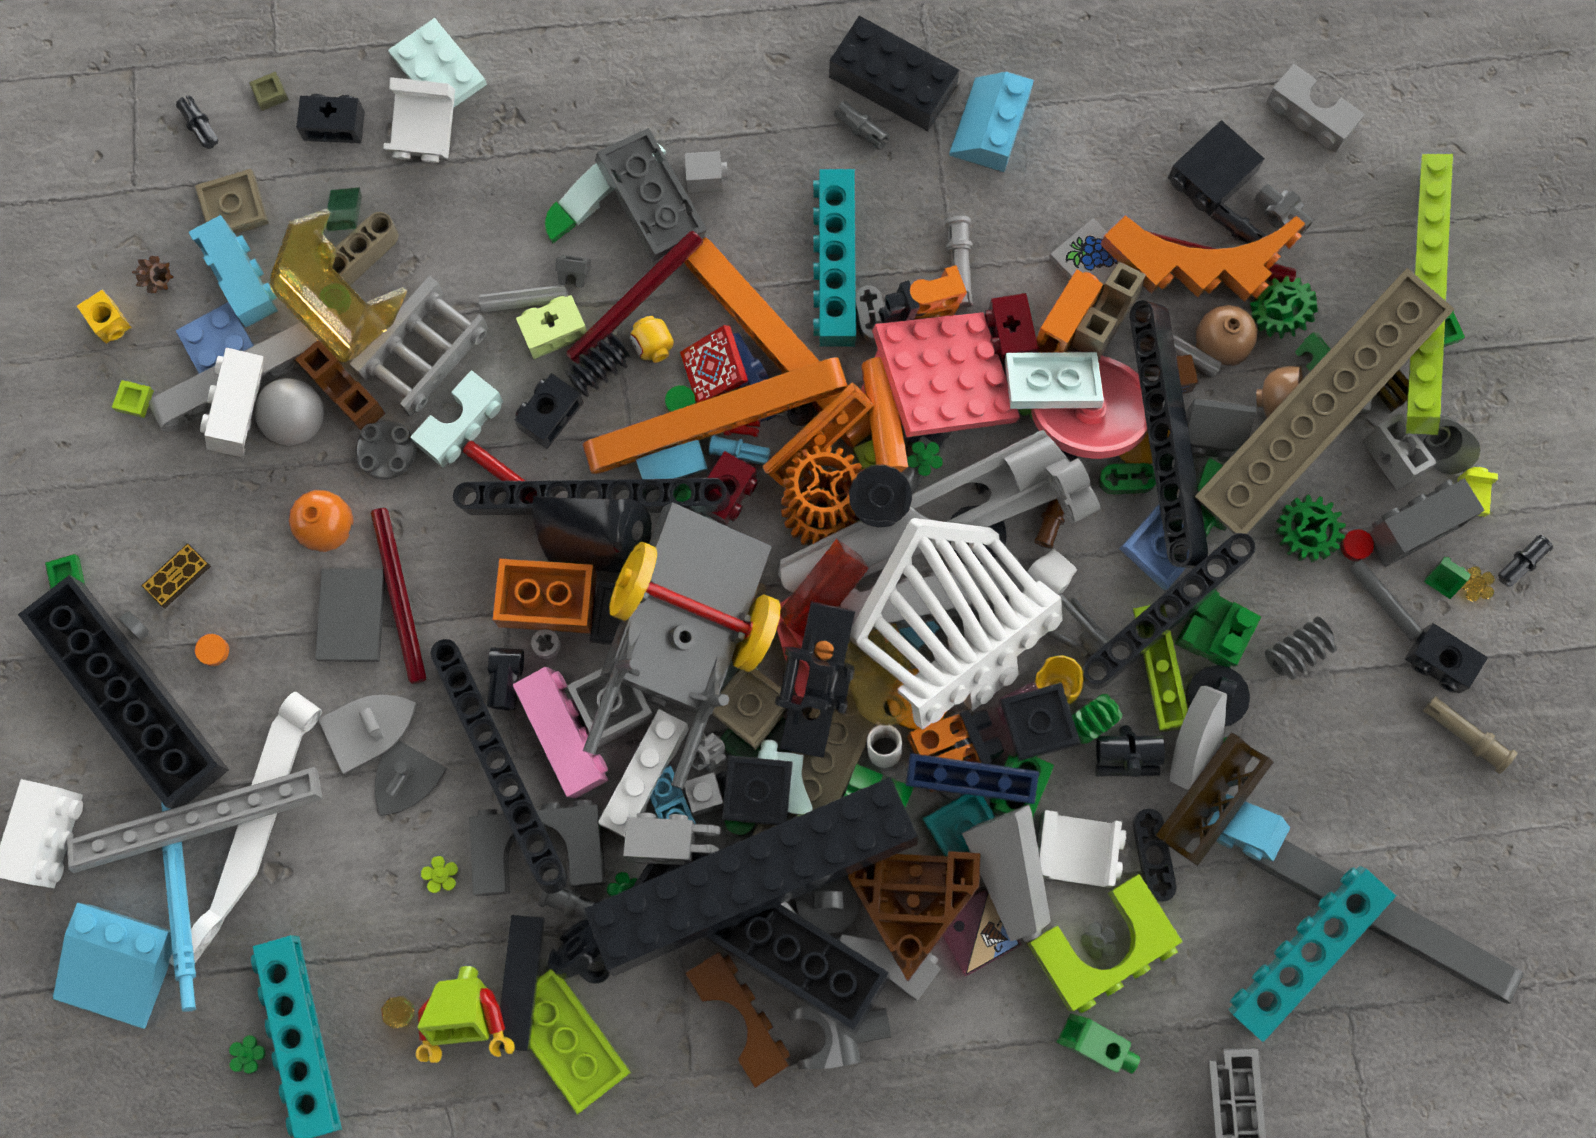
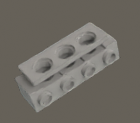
[1209,1048,1266,1138]

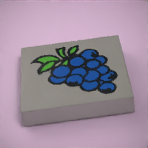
[1049,218,1118,289]

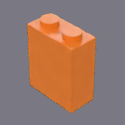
[1037,269,1103,353]

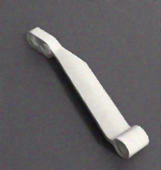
[169,692,322,966]

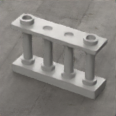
[350,276,489,417]

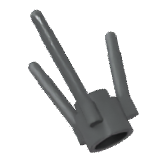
[1046,594,1111,657]

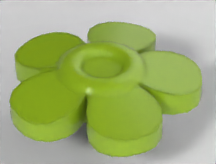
[421,856,458,893]

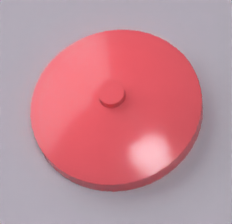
[1031,356,1148,459]

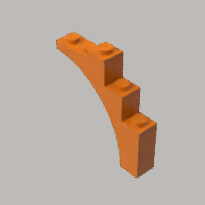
[1100,215,1305,302]

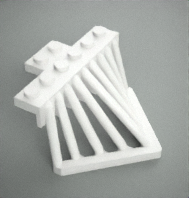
[850,518,1063,730]

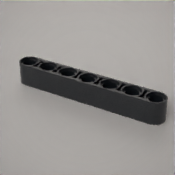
[1083,533,1256,689]

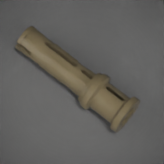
[1423,695,1518,774]

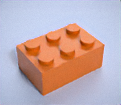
[493,559,597,633]

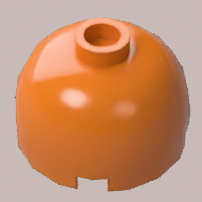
[288,490,354,552]

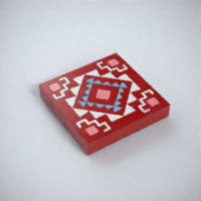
[680,325,748,403]

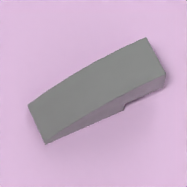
[1169,686,1227,790]

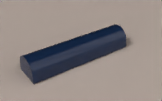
[906,753,1039,804]

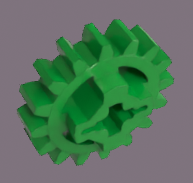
[1250,276,1318,339]
[1275,495,1346,563]

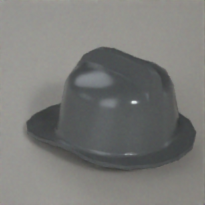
[1417,415,1481,474]

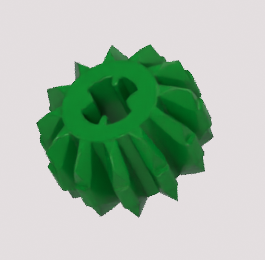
[1072,694,1123,744]

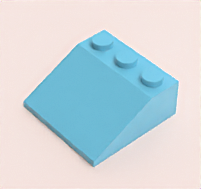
[53,903,173,1028]

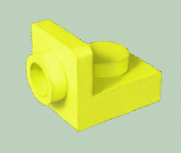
[1457,467,1498,517]

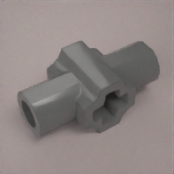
[1255,184,1314,235]

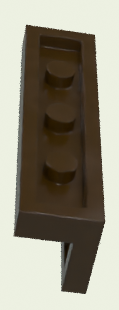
[1156,732,1274,866]

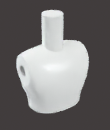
[1027,549,1077,595]

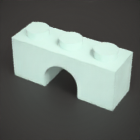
[410,370,503,468]

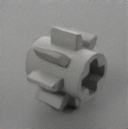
[691,733,726,773]

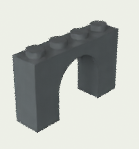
[469,800,606,897]

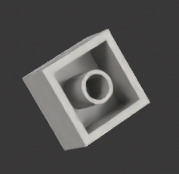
[567,668,654,747]

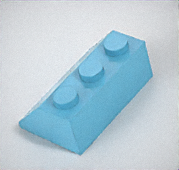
[949,72,1034,172]

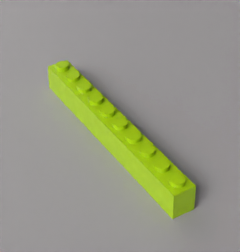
[1405,154,1453,435]

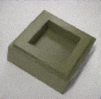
[249,71,289,111]

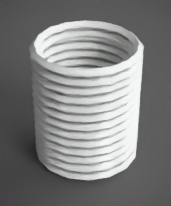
[867,724,902,768]

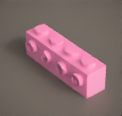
[513,667,609,799]

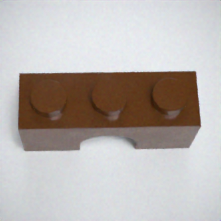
[295,339,386,431]

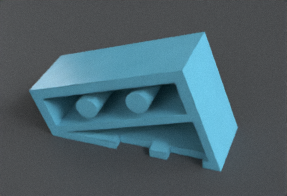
[188,215,278,327]

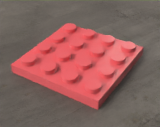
[872,312,1020,437]

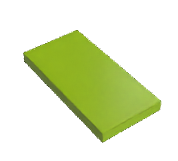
[530,969,632,1115]

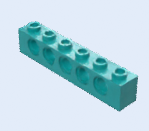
[813,169,856,347]
[1228,865,1397,1042]
[251,935,342,1138]

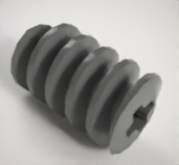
[1265,616,1337,680]

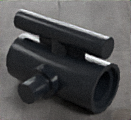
[1095,725,1165,777]

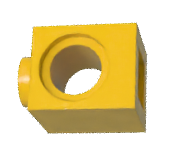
[77,289,132,344]

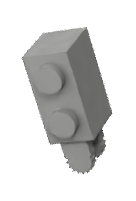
[623,813,720,865]

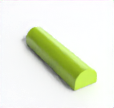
[1133,605,1188,732]

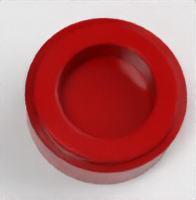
[1340,529,1374,561]

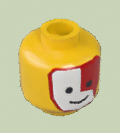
[630,316,674,363]

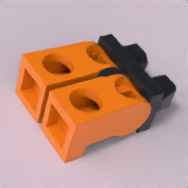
[878,265,967,323]
[907,709,1004,792]

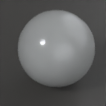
[254,378,324,446]

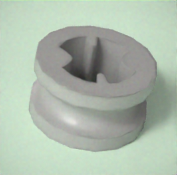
[531,629,561,659]

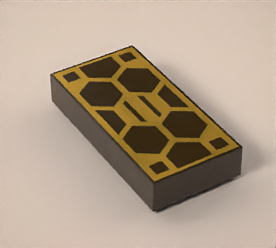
[141,543,211,609]

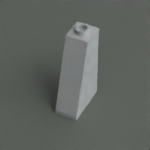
[962,805,1051,942]

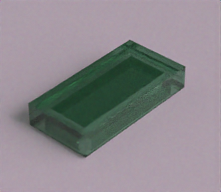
[324,187,362,231]

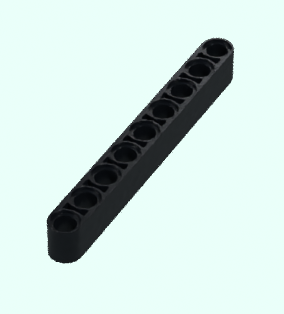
[1129,300,1208,568]
[453,478,730,515]
[430,639,567,894]

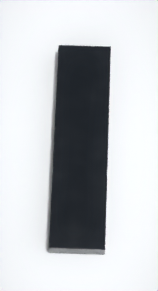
[499,915,545,1051]

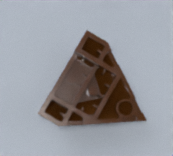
[848,851,981,982]

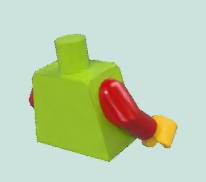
[415,966,514,1063]

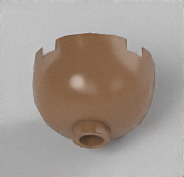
[1195,305,1258,366]
[1256,366,1303,418]

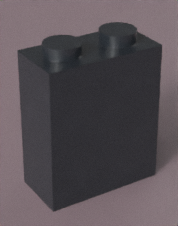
[1168,120,1265,216]

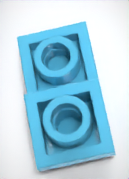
[636,440,708,479]
[650,765,696,824]

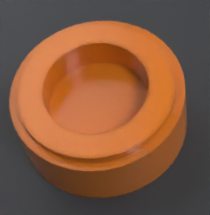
[195,634,229,666]

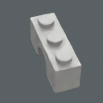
[1266,64,1365,152]

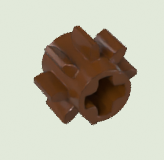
[132,256,174,293]

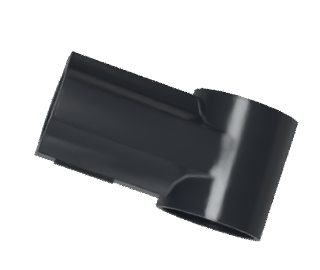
[487,647,524,711]

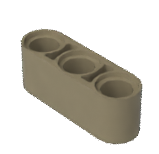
[322,212,399,288]

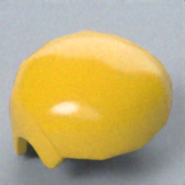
[1035,655,1084,704]

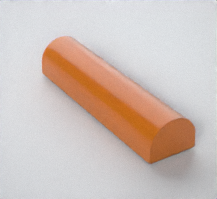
[861,357,908,472]
[763,383,874,488]

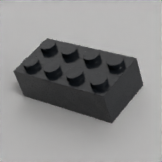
[829,15,960,131]

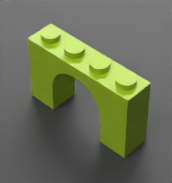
[1027,874,1183,1014]

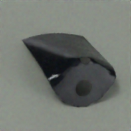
[533,496,652,573]

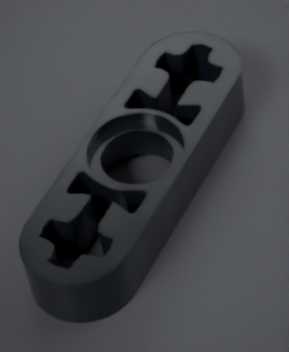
[1132,808,1177,902]

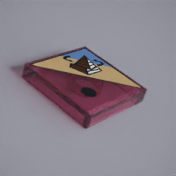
[943,889,1022,977]

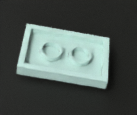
[388,18,487,108]
[1005,352,1104,409]

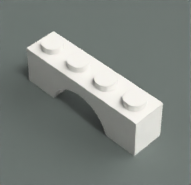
[598,709,689,838]

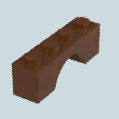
[686,952,791,1088]

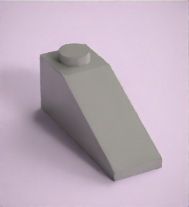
[838,935,941,1001]

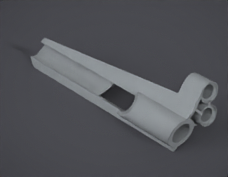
[778,430,1101,598]

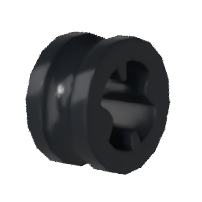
[787,402,814,426]

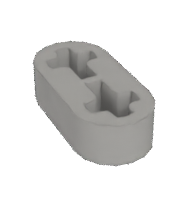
[856,285,884,343]

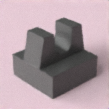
[555,255,591,288]

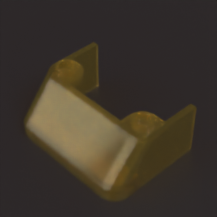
[270,209,407,362]

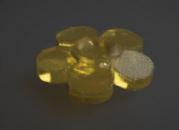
[1461,566,1495,602]

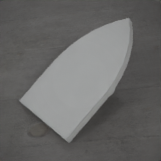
[318,695,417,774]

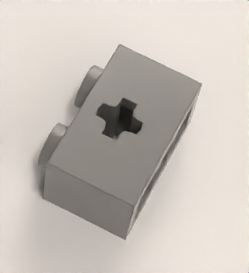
[1362,413,1437,491]

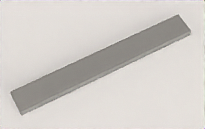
[66,767,322,873]

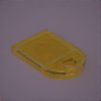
[845,623,915,726]

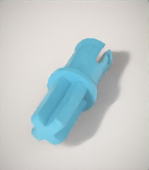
[709,435,770,465]

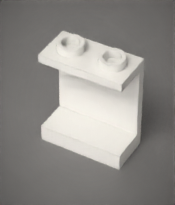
[383,77,455,163]
[1037,810,1126,888]

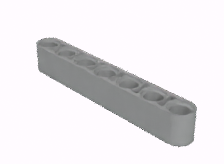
[149,309,350,432]

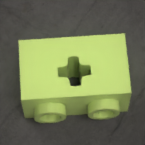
[516,295,587,359]

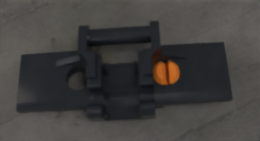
[775,601,856,758]

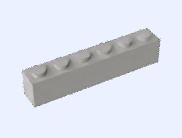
[835,557,1025,641]

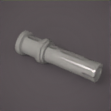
[944,216,973,308]

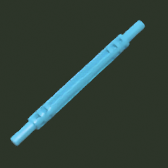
[161,802,196,1012]

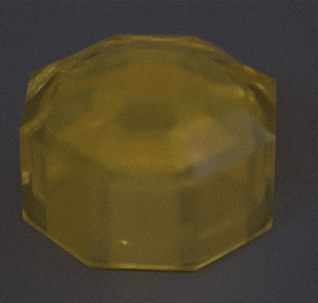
[381,996,415,1029]

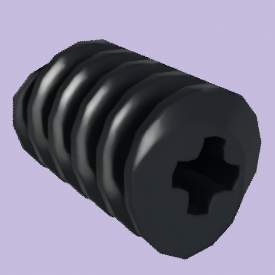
[563,333,630,397]

